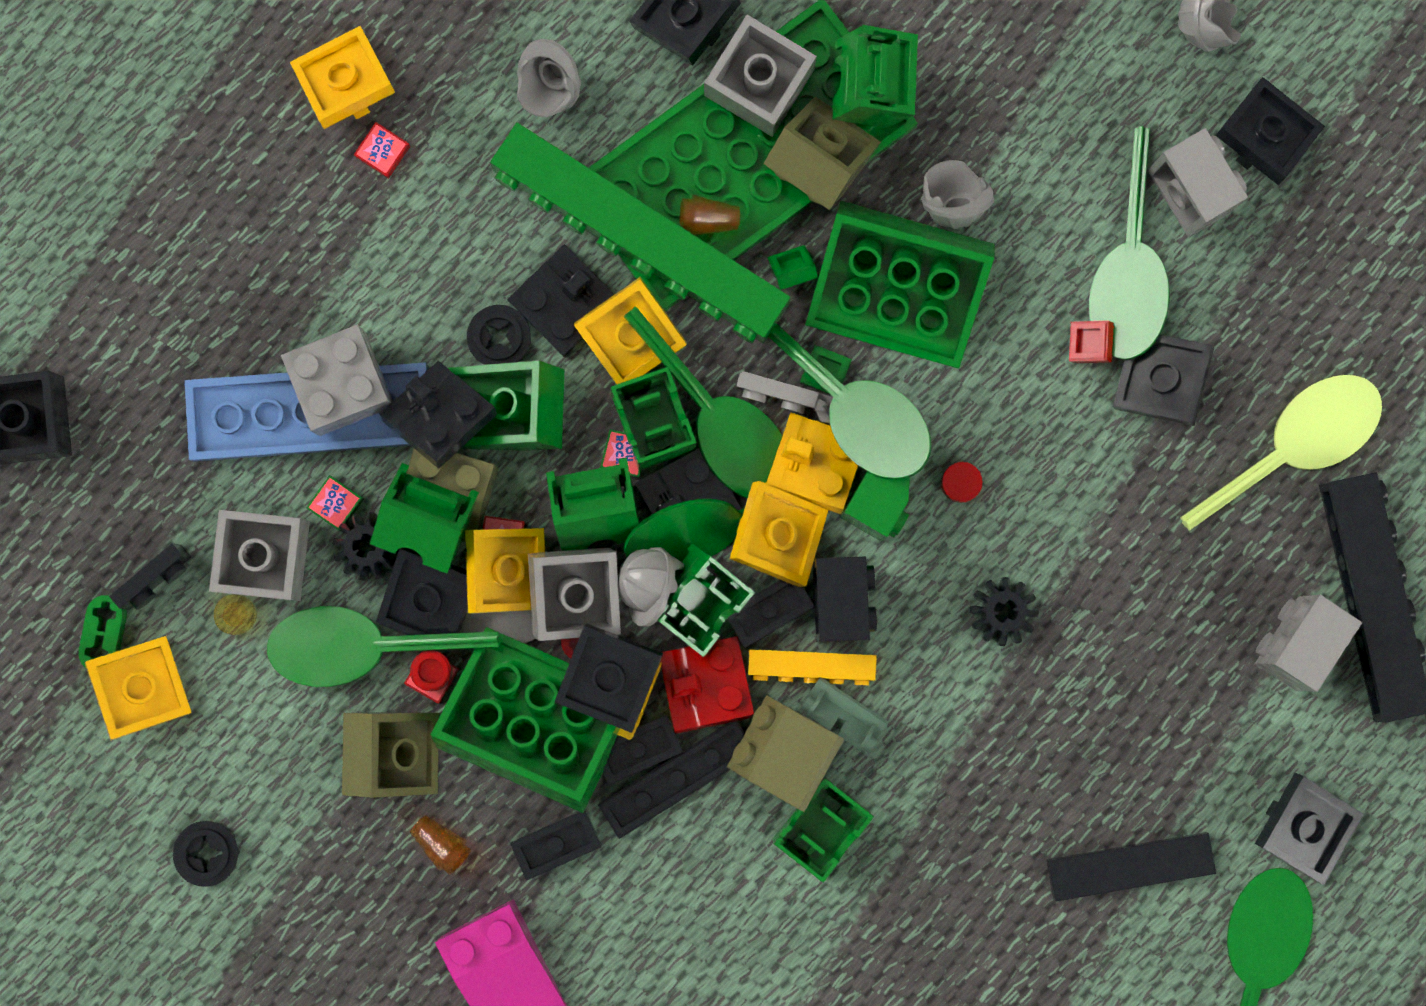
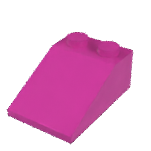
[435,899,567,1006]

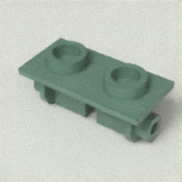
[800,677,889,753]

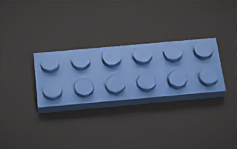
[185,362,428,462]

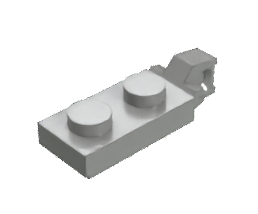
[736,371,833,423]

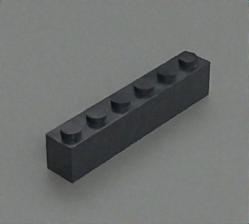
[1319,472,1426,723]

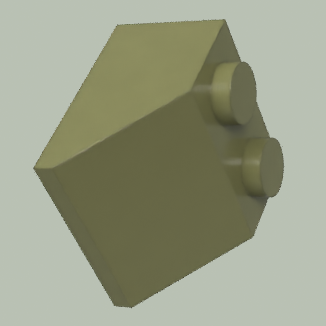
[764,97,881,210]
[407,449,499,542]
[727,695,844,812]
[342,712,439,798]

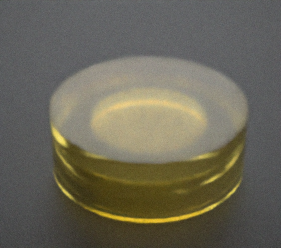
[214,594,257,635]

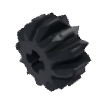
[333,512,399,581]
[968,577,1039,646]

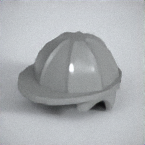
[1178,0,1241,52]
[517,38,581,117]
[921,160,994,229]
[617,547,684,627]

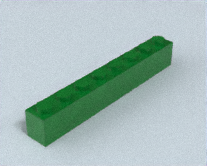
[490,122,791,344]

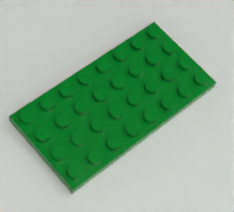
[589,0,918,311]

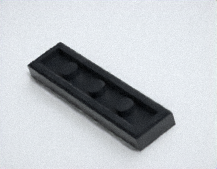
[598,721,745,839]
[1046,832,1216,902]

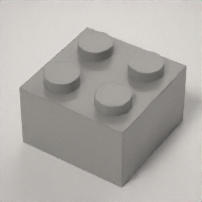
[704,14,817,137]
[1147,128,1248,238]
[281,324,393,436]
[209,510,310,601]
[528,548,621,641]
[1255,594,1362,692]

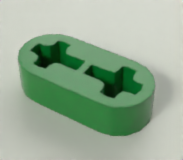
[79,595,127,669]

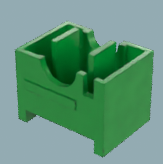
[832,25,918,128]
[611,367,696,470]
[546,457,640,551]
[370,463,479,574]
[657,543,755,657]
[772,777,874,883]

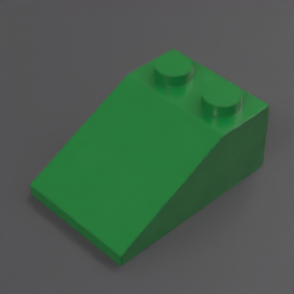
[448,361,565,451]
[840,471,910,542]

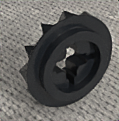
[467,305,531,365]
[173,820,240,887]

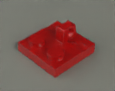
[660,636,754,734]

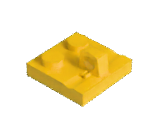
[290,26,395,129]
[574,277,687,384]
[766,412,858,515]
[730,481,828,587]
[465,528,545,613]
[85,636,192,740]

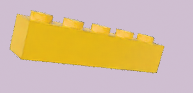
[748,649,877,685]

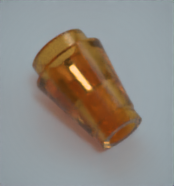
[680,195,740,235]
[410,815,471,875]

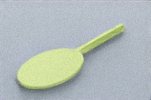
[1180,375,1382,531]

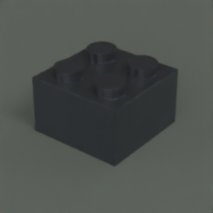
[0,370,72,465]
[813,556,877,642]

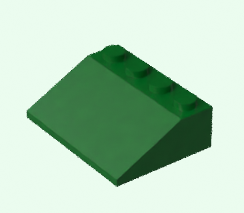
[805,201,995,369]
[430,627,620,813]

